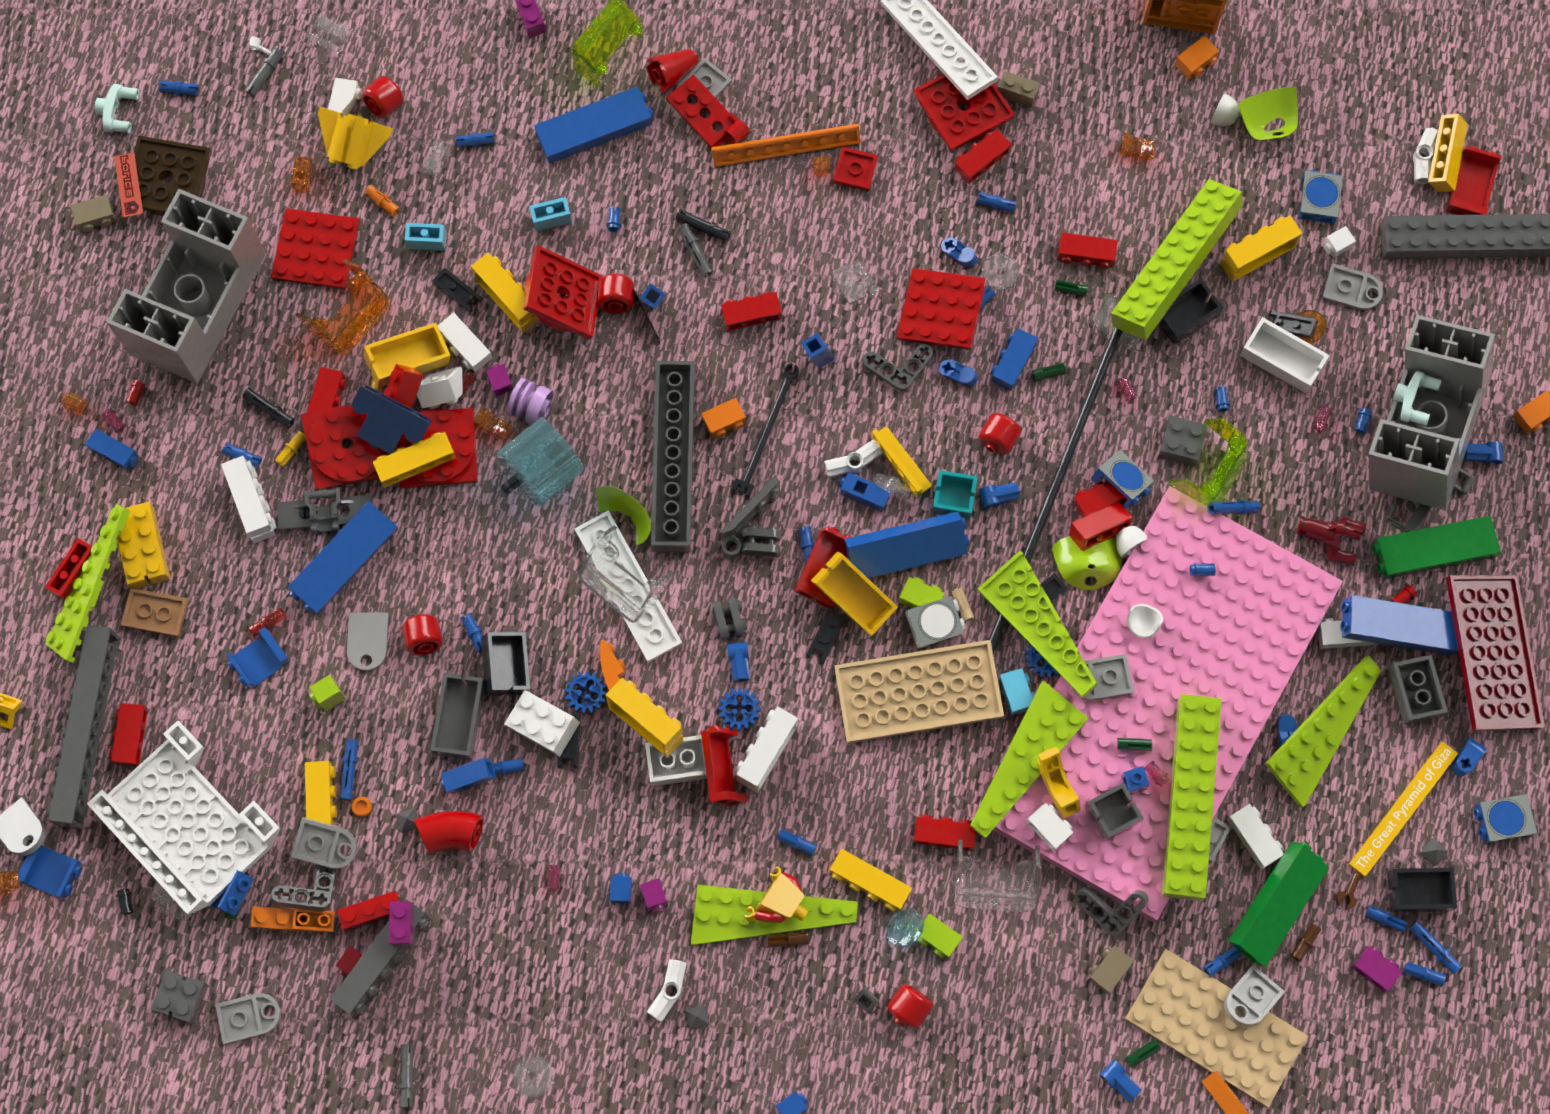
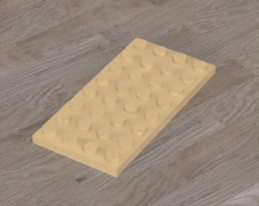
[834,640,1004,743]
[1125,949,1308,1107]

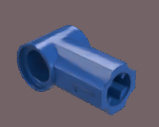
[1464,441,1503,465]
[979,482,1020,509]
[727,642,750,682]
[1099,1060,1142,1103]

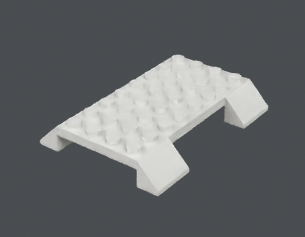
[87,721,280,915]

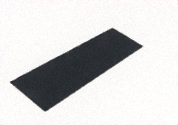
[632,286,660,344]

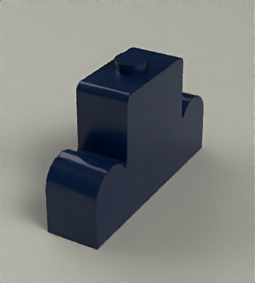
[352,383,432,453]

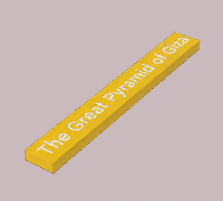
[1348,742,1458,877]

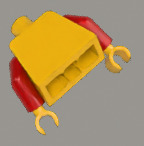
[744,867,808,923]

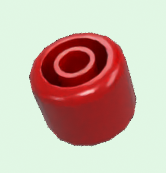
[362,76,404,118]
[598,274,635,314]
[979,413,1022,455]
[402,614,443,656]
[888,984,934,1029]

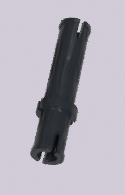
[676,209,731,242]
[242,388,295,429]

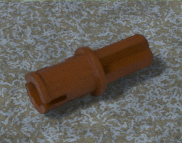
[1290,923,1321,962]
[768,931,809,948]

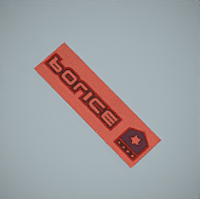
[114,153,143,217]

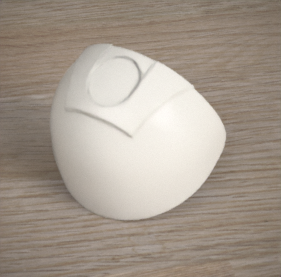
[1211,93,1240,126]
[1116,526,1147,558]
[1127,604,1163,638]

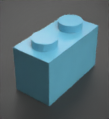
[529,197,572,232]
[405,223,447,251]
[998,668,1035,715]

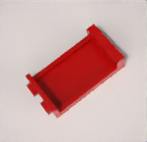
[1446,146,1502,215]
[794,526,852,608]
[701,725,748,806]

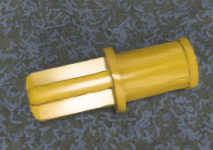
[275,431,306,466]

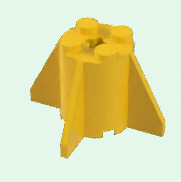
[318,107,393,170]

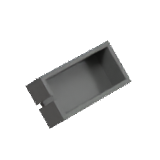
[430,673,485,760]

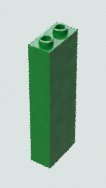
[1372,516,1501,579]
[1228,841,1330,968]

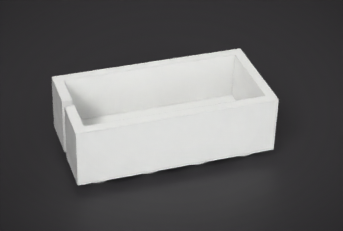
[1240,317,1329,393]
[221,456,277,544]
[735,706,798,793]

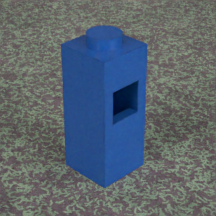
[801,333,835,368]
[85,429,138,471]
[838,472,891,512]
[441,758,497,794]

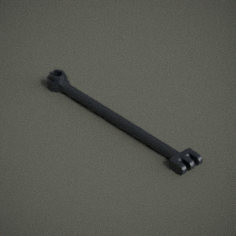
[731,363,799,498]

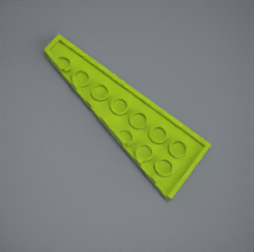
[45,504,130,663]
[977,550,1098,698]
[1265,656,1381,807]
[970,680,1089,839]
[691,885,858,945]

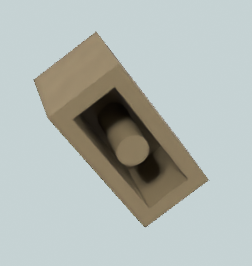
[998,71,1040,108]
[70,195,117,232]
[1088,945,1134,995]

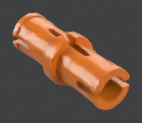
[364,184,400,217]

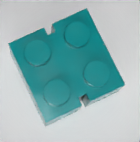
[932,470,978,520]

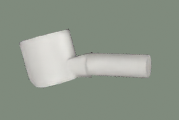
[249,36,271,55]

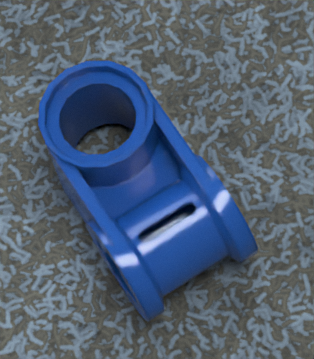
[1452,737,1487,776]

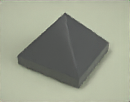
[396,808,418,833]
[1420,838,1448,866]
[854,987,879,1014]
[685,1005,710,1030]

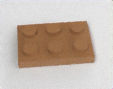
[121,588,189,637]

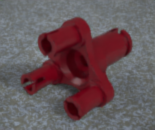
[1296,516,1367,566]

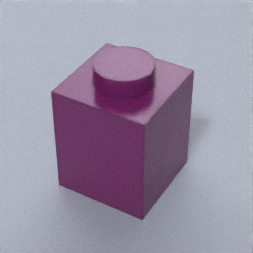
[486,364,513,396]

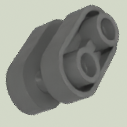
[741,525,781,557]
[712,597,747,640]

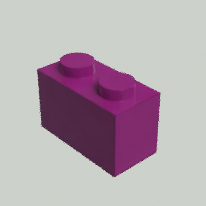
[515,0,546,38]
[640,878,668,915]
[389,901,414,946]
[1351,946,1403,993]

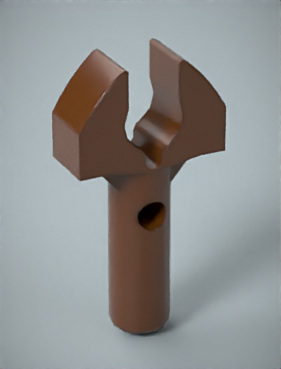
[1336,872,1361,910]

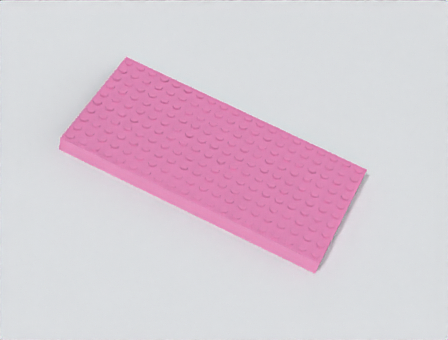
[993,486,1343,923]

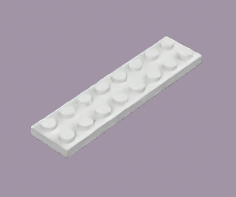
[880,0,998,100]
[574,510,683,663]

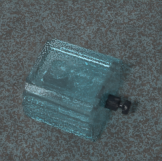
[496,417,584,506]

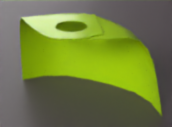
[1238,87,1298,140]
[595,486,651,545]
[1052,536,1122,590]

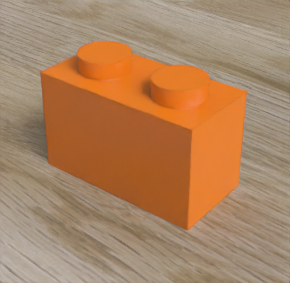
[1175,35,1219,80]
[1512,391,1550,434]
[701,398,746,439]

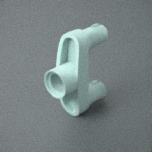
[95,84,140,133]
[1393,371,1442,426]

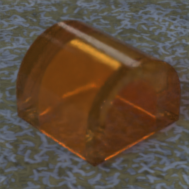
[811,155,831,177]
[61,391,87,415]

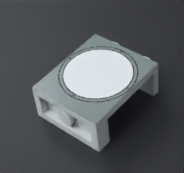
[905,596,966,649]

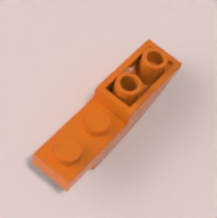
[600,639,626,690]
[250,906,335,932]

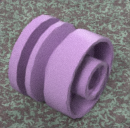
[507,378,554,427]

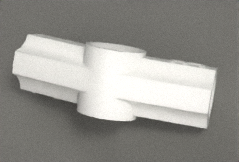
[1413,128,1438,184]
[824,440,883,478]
[647,959,687,1022]

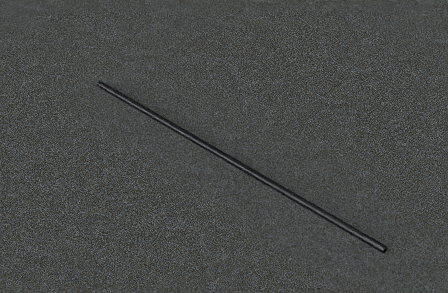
[988,274,1139,653]

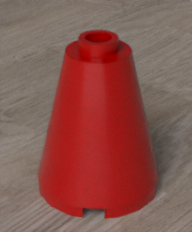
[646,49,699,93]

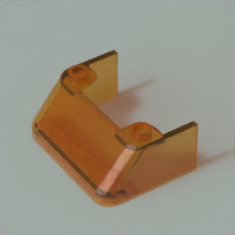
[295,259,390,355]

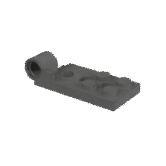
[721,476,780,560]

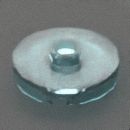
[887,908,924,948]

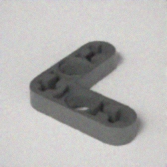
[863,344,933,391]
[271,864,337,912]
[1074,887,1149,936]

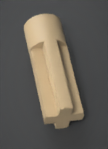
[951,587,974,622]

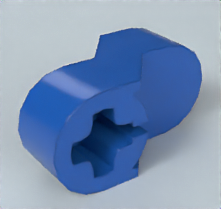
[941,237,978,268]
[939,360,978,387]
[1276,713,1297,747]

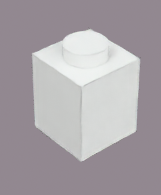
[1324,226,1356,258]

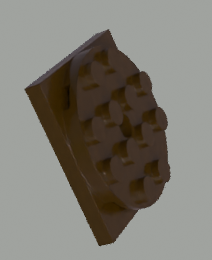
[120,136,212,216]

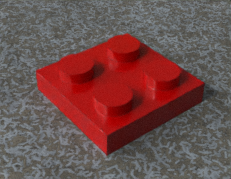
[833,147,878,191]

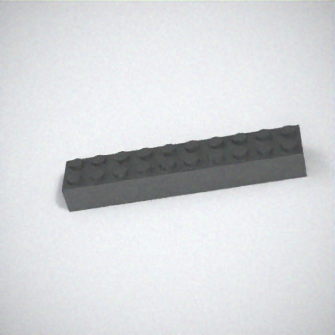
[1380,214,1550,259]
[651,361,695,552]
[47,625,120,829]

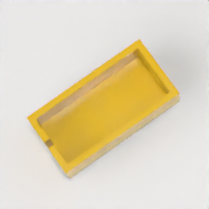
[1220,215,1303,282]
[471,252,539,333]
[363,323,451,389]
[117,502,170,589]
[811,552,898,636]
[606,678,684,758]

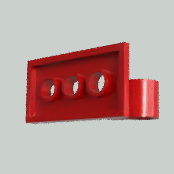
[666,74,750,148]

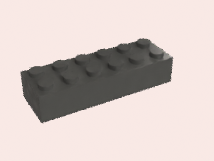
[330,899,430,1018]

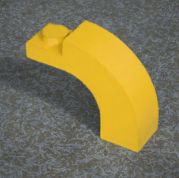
[1037,747,1081,819]

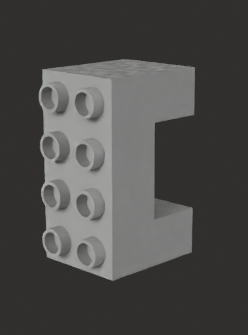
[106,189,266,384]
[1368,315,1495,511]

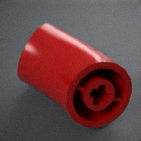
[414,811,484,855]

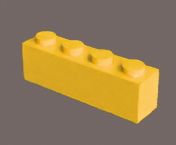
[1428,114,1468,192]
[373,432,456,488]
[305,761,337,826]
[829,848,912,912]

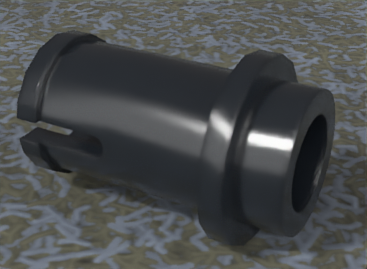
[116,888,134,915]

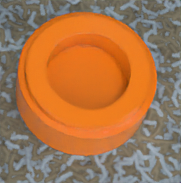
[352,797,372,817]

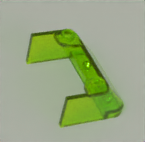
[572,0,644,87]
[1169,417,1248,507]

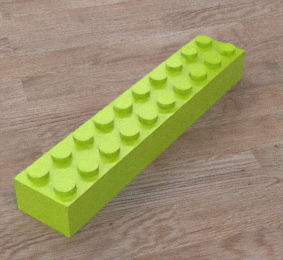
[1111,179,1243,341]
[1161,694,1222,902]

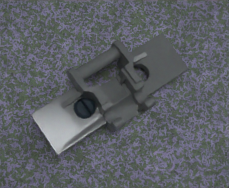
[277,487,371,532]

